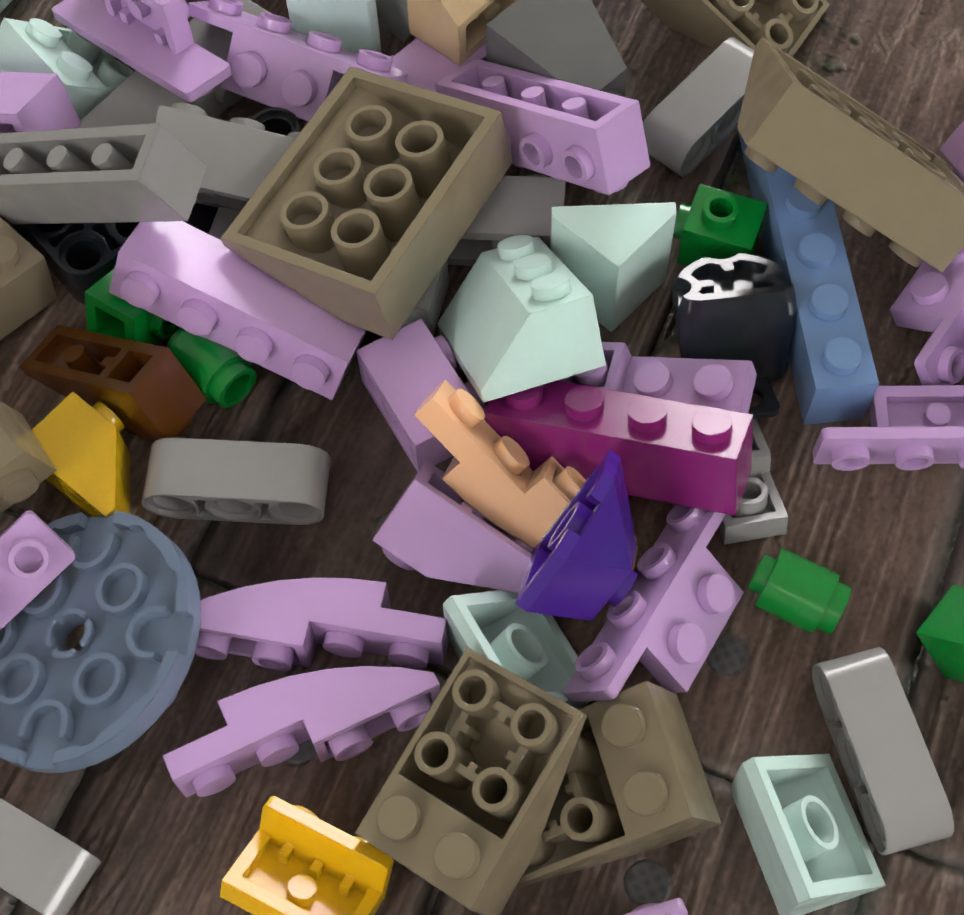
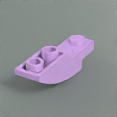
[557,342,757,414]
[195,578,449,671]
[163,666,440,798]

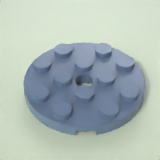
[0,511,201,773]

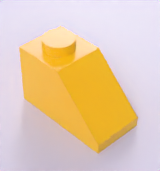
[32,392,131,518]

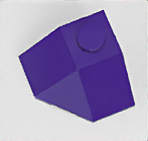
[515,449,637,621]

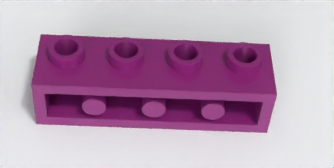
[484,381,753,516]

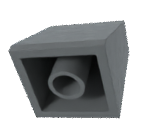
[486,0,627,97]

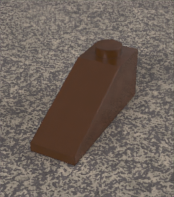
[19,325,207,440]

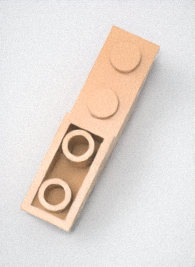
[414,379,638,571]

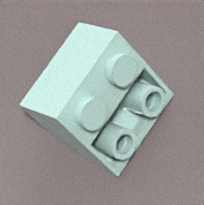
[0,18,133,120]

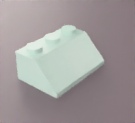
[437,235,606,403]

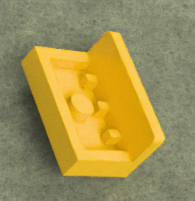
[220,796,394,915]

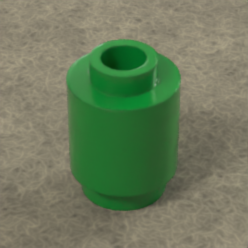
[168,328,257,408]
[747,547,852,635]

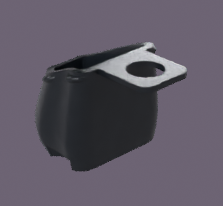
[672,253,797,419]

